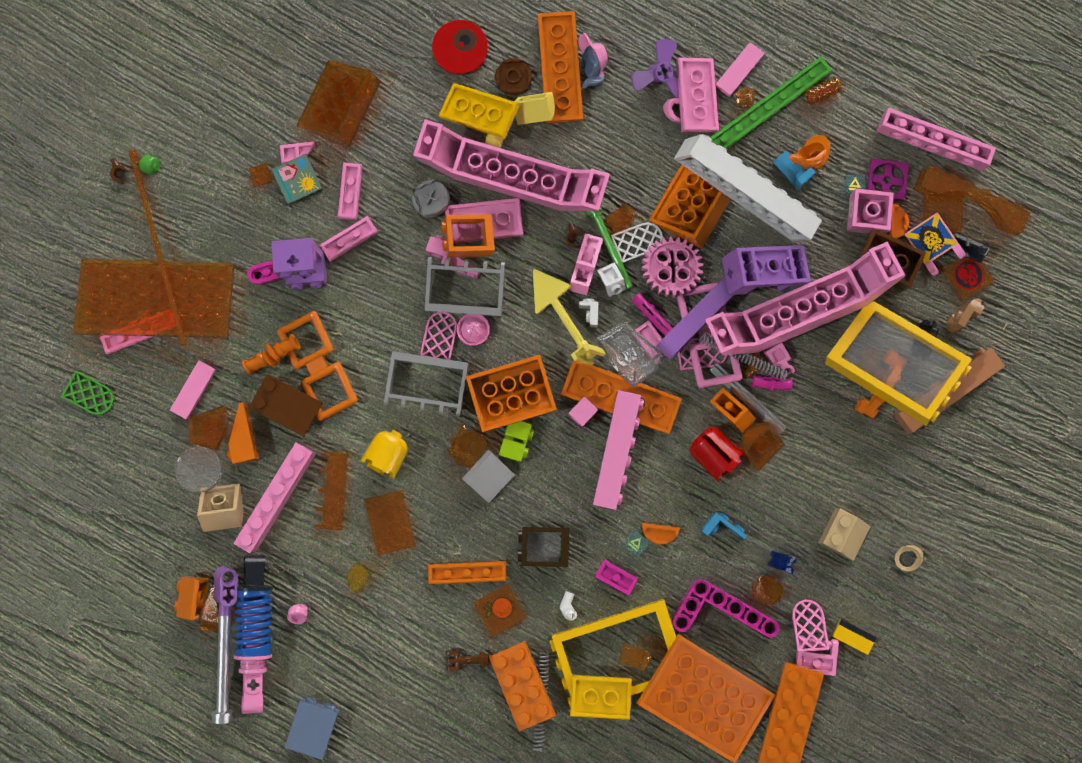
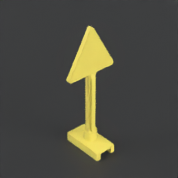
[533,269,606,366]

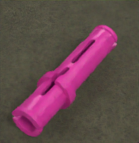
[631,293,673,336]

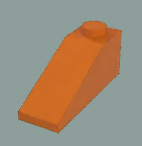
[227,402,259,465]

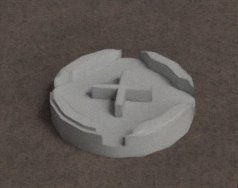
[412,180,450,218]

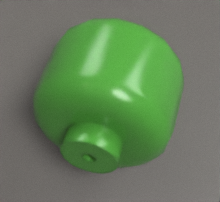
[139,155,160,175]

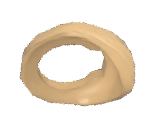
[894,545,923,572]

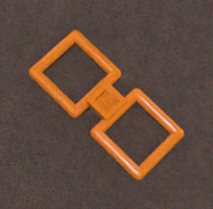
[277,311,358,421]

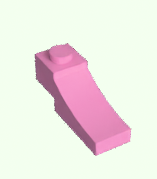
[569,233,603,296]
[426,235,480,279]

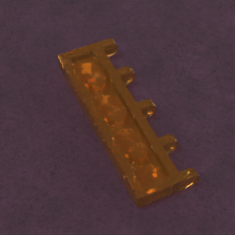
[315,451,349,530]

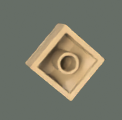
[197,483,244,532]
[818,508,871,561]

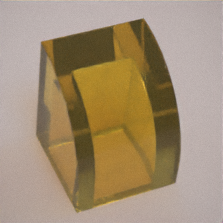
[348,563,372,594]

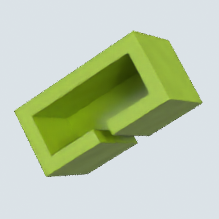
[499,421,535,462]

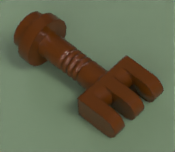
[446,650,490,671]

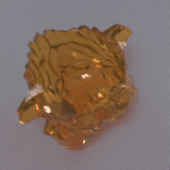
[448,423,488,469]

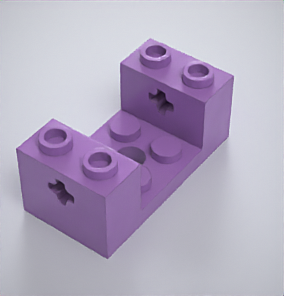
[272,238,327,290]
[722,245,811,295]

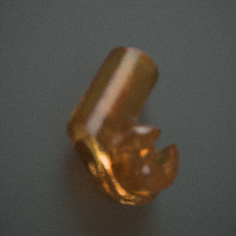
[742,352,762,379]

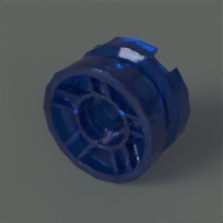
[767,550,798,574]

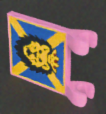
[905,212,966,276]

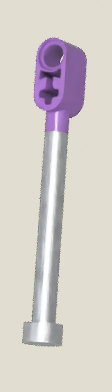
[212,566,238,724]

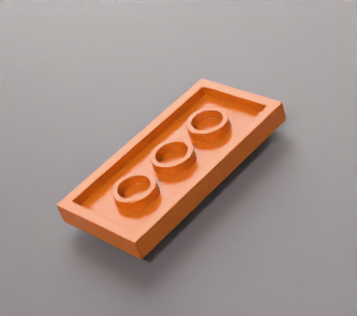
[489,641,556,732]

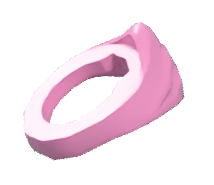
[663,98,681,123]

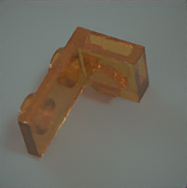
[199,585,228,633]

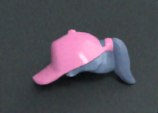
[578,33,608,89]

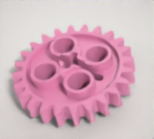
[641,236,704,298]

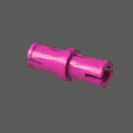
[752,375,793,391]

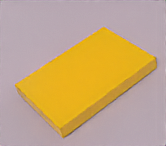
[570,675,632,720]

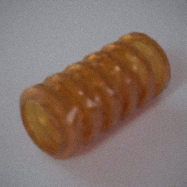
[805,77,842,105]

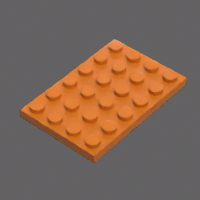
[637,634,775,763]

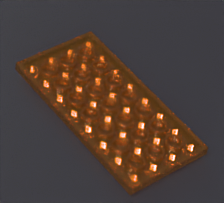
[73,259,235,338]

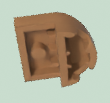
[946,298,985,333]

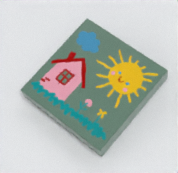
[271,154,323,204]

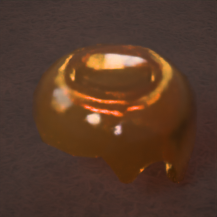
[752,575,784,606]

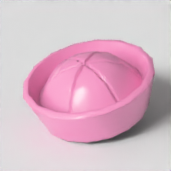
[457,314,490,346]

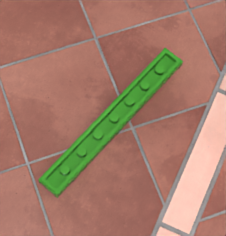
[710,56,833,150]

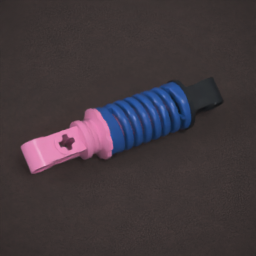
[234,555,273,714]

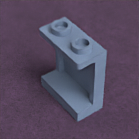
[285,697,340,760]

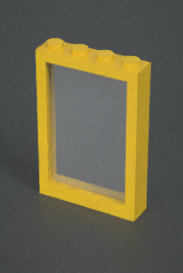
[825,301,972,426]

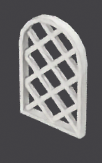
[611,222,663,263]

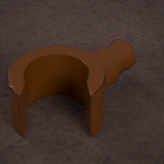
[110,157,129,184]
[566,223,585,248]

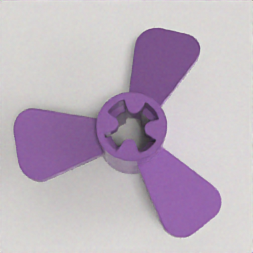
[631,39,679,98]

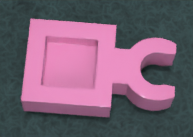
[764,342,795,378]

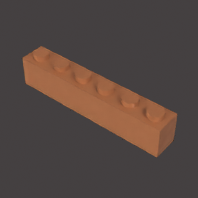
[894,348,1005,434]

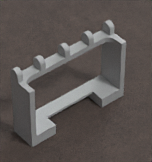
[425,257,505,316]
[384,351,469,416]

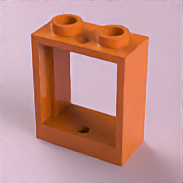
[441,214,495,258]

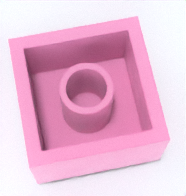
[847,189,894,234]

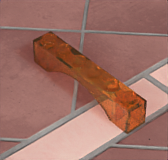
[913,165,1031,236]

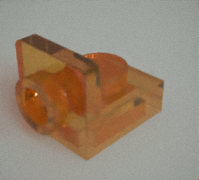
[605,203,635,234]
[618,642,651,671]

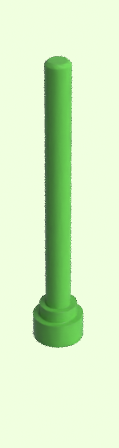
[586,206,633,289]

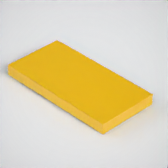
[438,83,520,139]

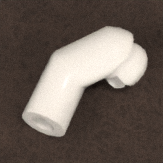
[560,591,577,621]

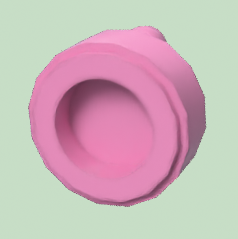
[287,604,308,624]

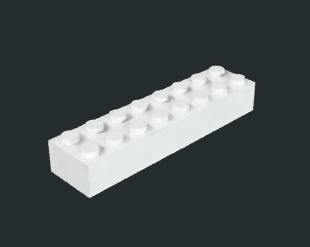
[674,134,822,242]

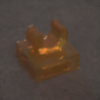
[249,163,273,187]

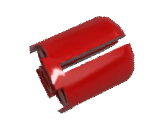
[689,427,746,483]

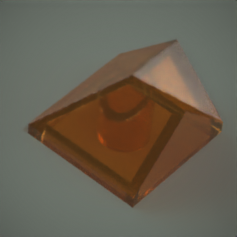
[189,405,228,451]
[739,422,785,471]

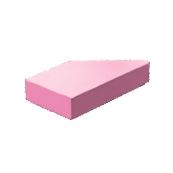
[280,142,315,164]

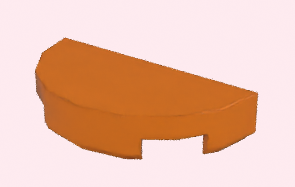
[889,203,909,239]
[641,523,680,545]

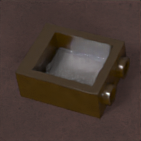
[518,527,569,567]

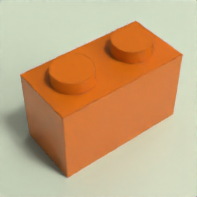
[709,388,756,433]

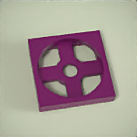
[866,158,909,201]

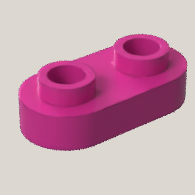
[247,260,281,285]

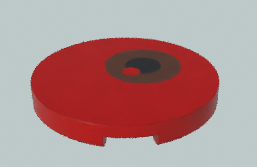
[432,20,488,75]

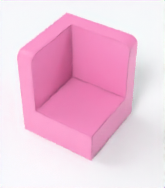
[568,397,598,427]

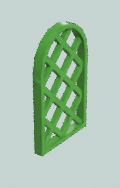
[61,370,114,415]

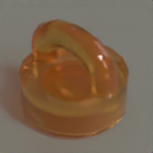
[735,88,755,108]

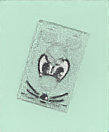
[596,321,664,387]

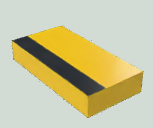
[832,619,877,655]

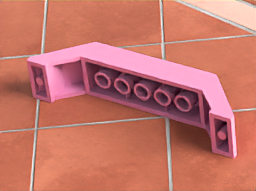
[413,119,610,211]
[705,242,905,355]

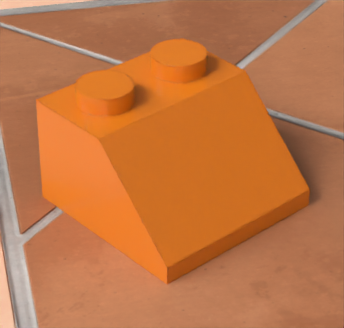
[174,576,209,620]

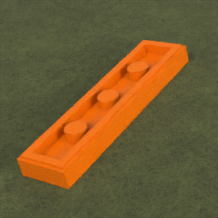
[428,561,507,584]

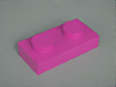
[595,560,638,596]

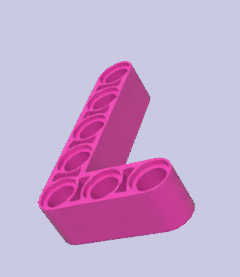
[672,579,779,637]

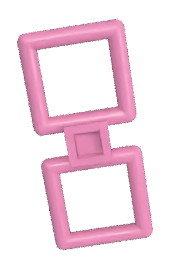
[676,282,743,388]

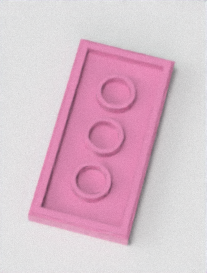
[676,58,719,133]
[445,198,524,244]

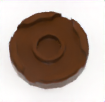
[495,58,532,96]

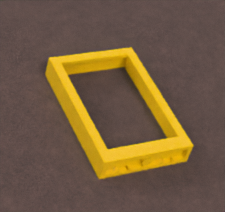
[549,599,676,706]

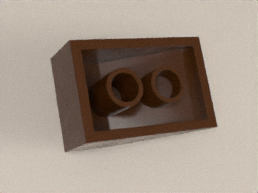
[248,374,323,437]

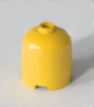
[360,430,408,479]

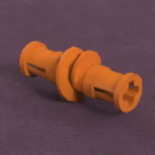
[242,334,301,376]

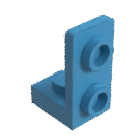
[773,151,816,190]
[700,512,747,540]

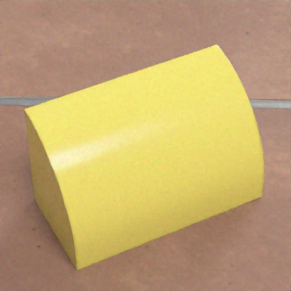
[514,92,555,125]

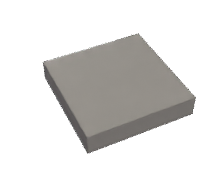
[462,450,515,503]

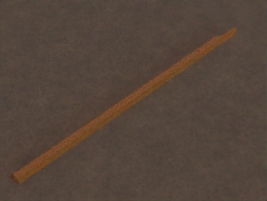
[128,149,187,346]

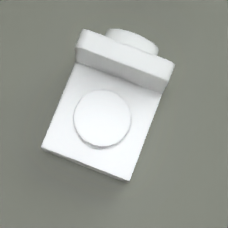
[597,262,626,297]
[579,299,598,328]

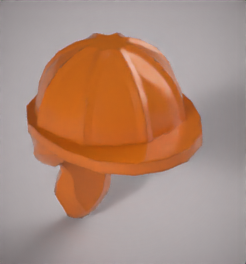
[788,135,830,170]

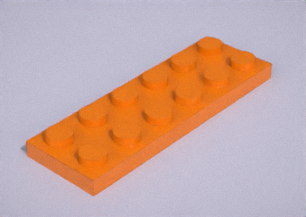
[538,11,583,124]
[561,360,682,435]
[757,662,824,763]

